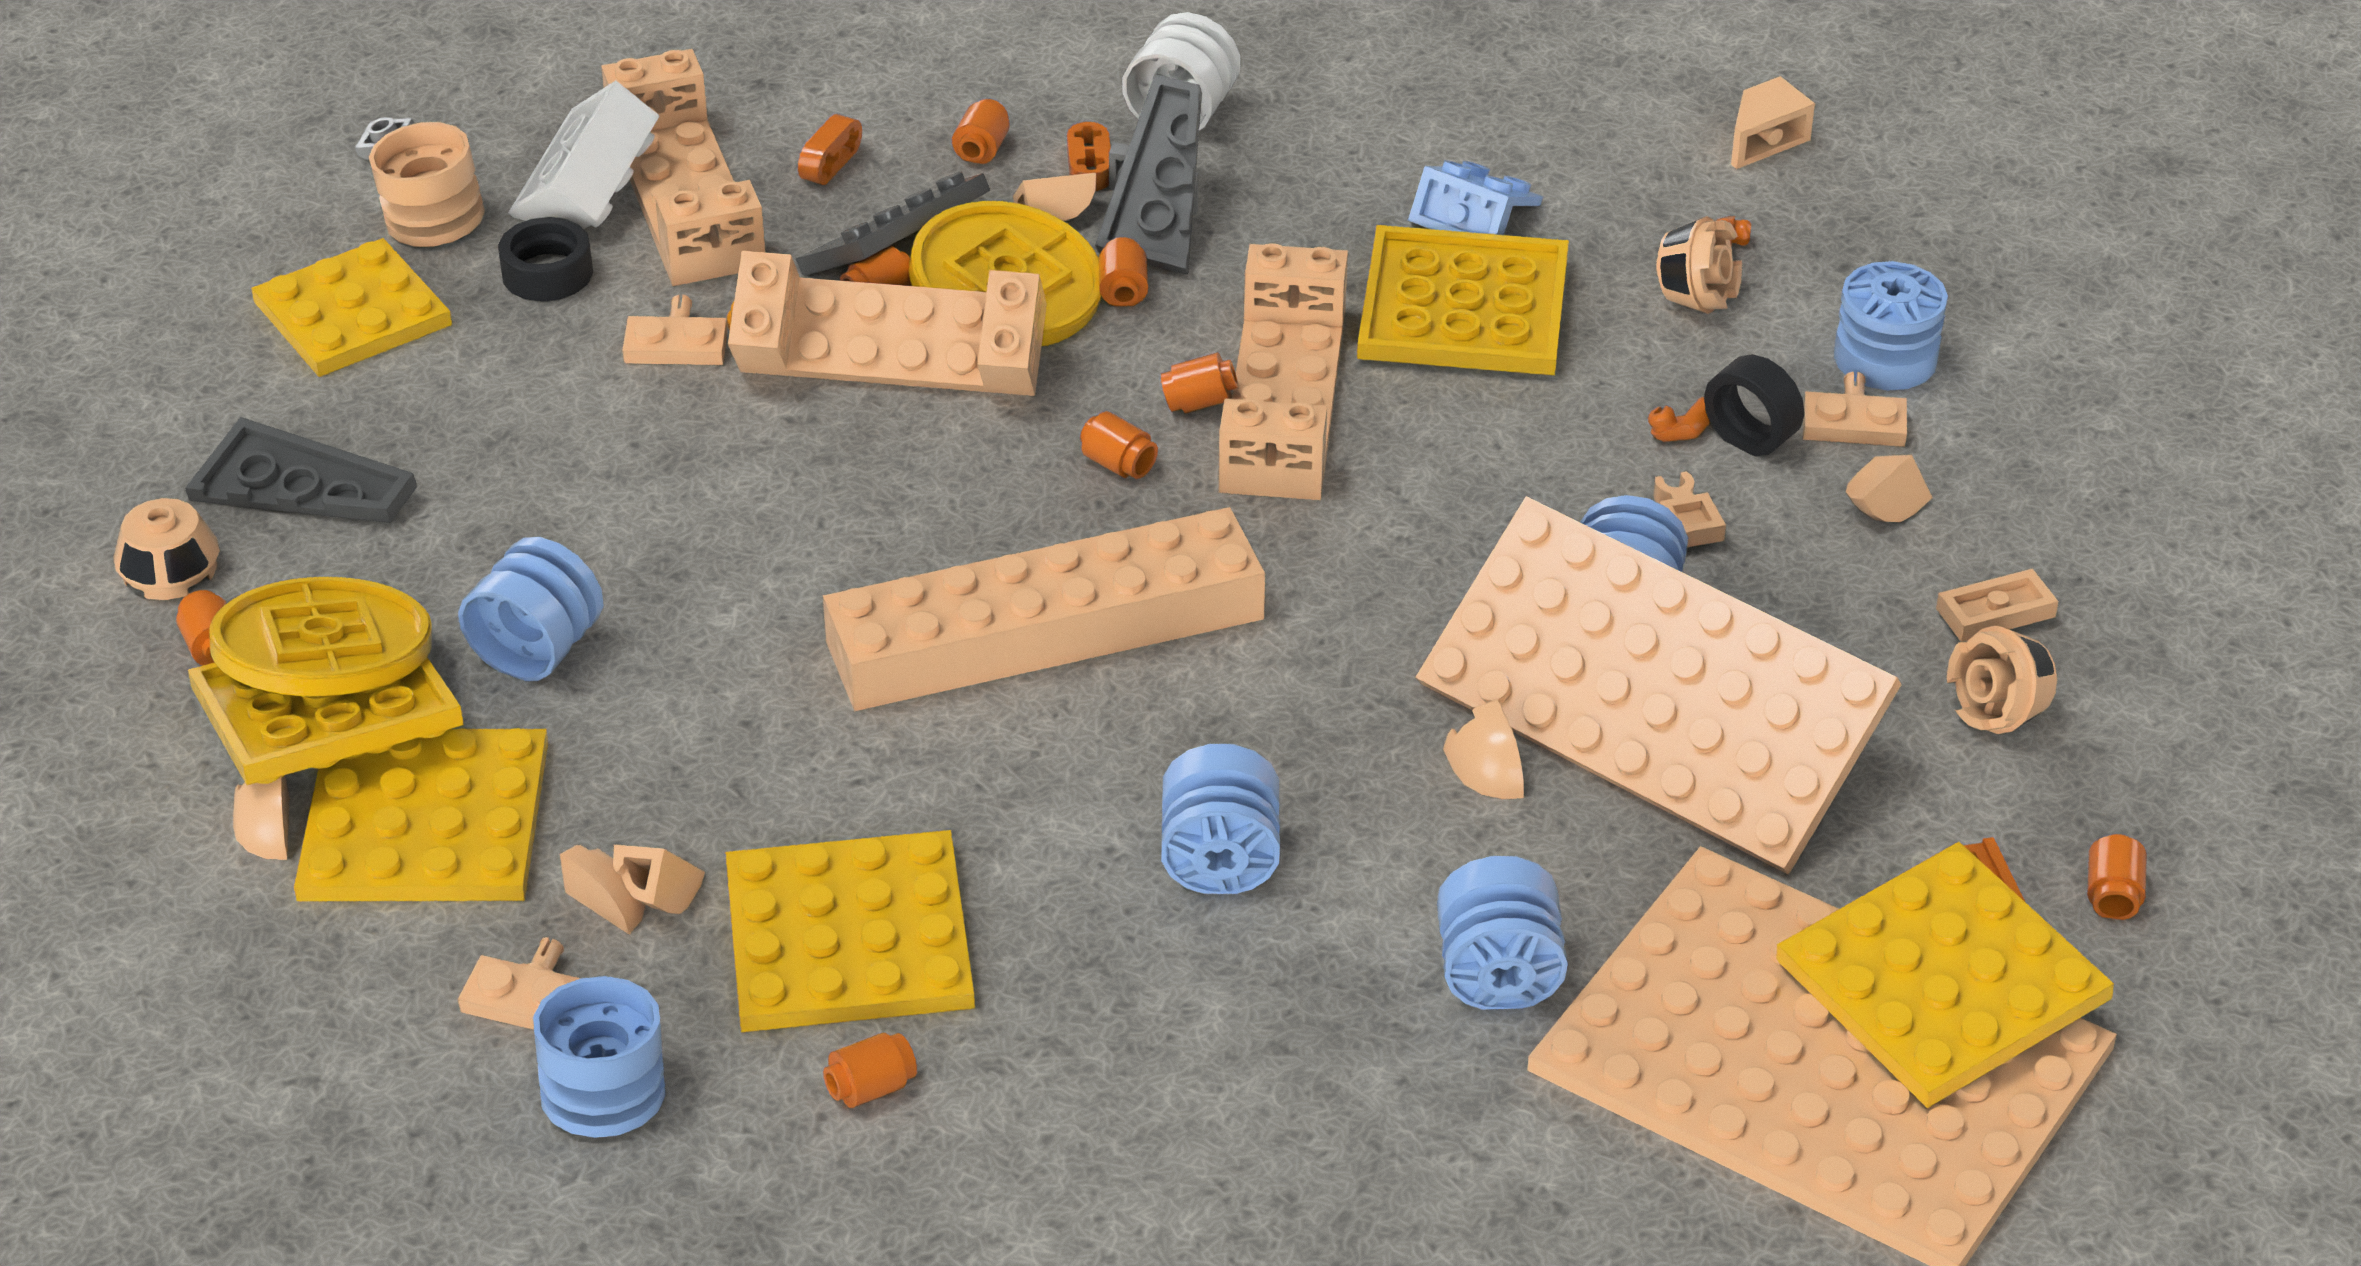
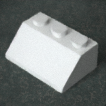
[508,81,659,229]

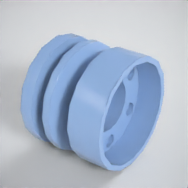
[1834,261,1948,391]
[1580,495,1688,572]
[458,537,604,681]
[1161,744,1280,894]
[1437,856,1568,1010]
[533,976,666,1138]

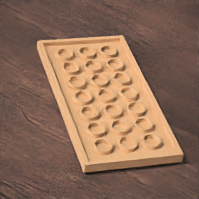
[1415,496,1901,874]

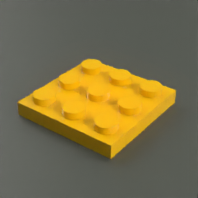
[251,238,452,377]

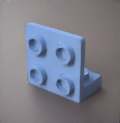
[1408,160,1543,235]

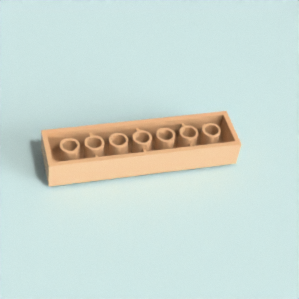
[823,507,1265,711]

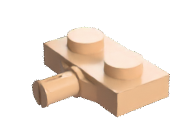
[622,295,728,365]
[1803,372,1907,447]
[457,937,580,1030]

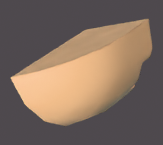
[1013,173,1096,222]
[1846,455,1932,522]
[1443,699,1524,799]
[233,776,290,860]
[560,845,646,934]
[613,845,705,914]

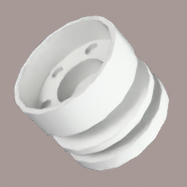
[1122,12,1240,130]

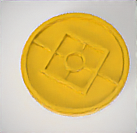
[909,201,1101,347]
[209,577,432,696]

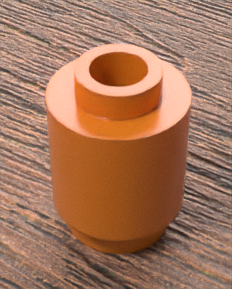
[952,99,1010,164]
[1099,237,1148,306]
[840,246,912,286]
[1161,352,1239,414]
[1080,411,1158,479]
[176,590,227,666]
[2087,834,2147,920]
[823,1032,917,1108]

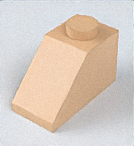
[1731,76,1815,169]

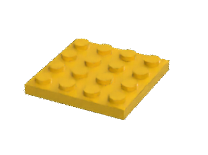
[1357,225,1569,376]
[188,657,464,785]
[294,728,548,901]
[725,830,975,1032]
[1776,841,2114,1108]

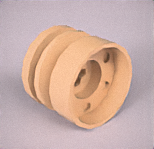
[369,122,485,247]

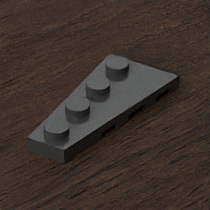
[1095,74,1202,275]
[796,171,991,276]
[185,417,418,523]

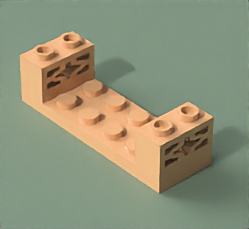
[601,49,765,286]
[1219,243,1348,500]
[728,251,1047,396]

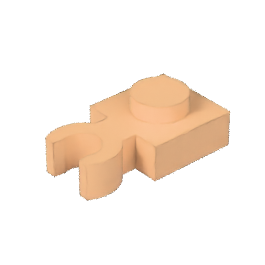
[1653,471,1726,548]

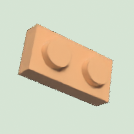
[1936,568,2059,642]

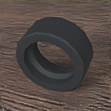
[498,217,593,302]
[1704,354,1805,457]

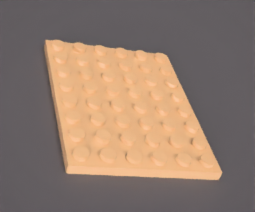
[1527,846,2117,1266]

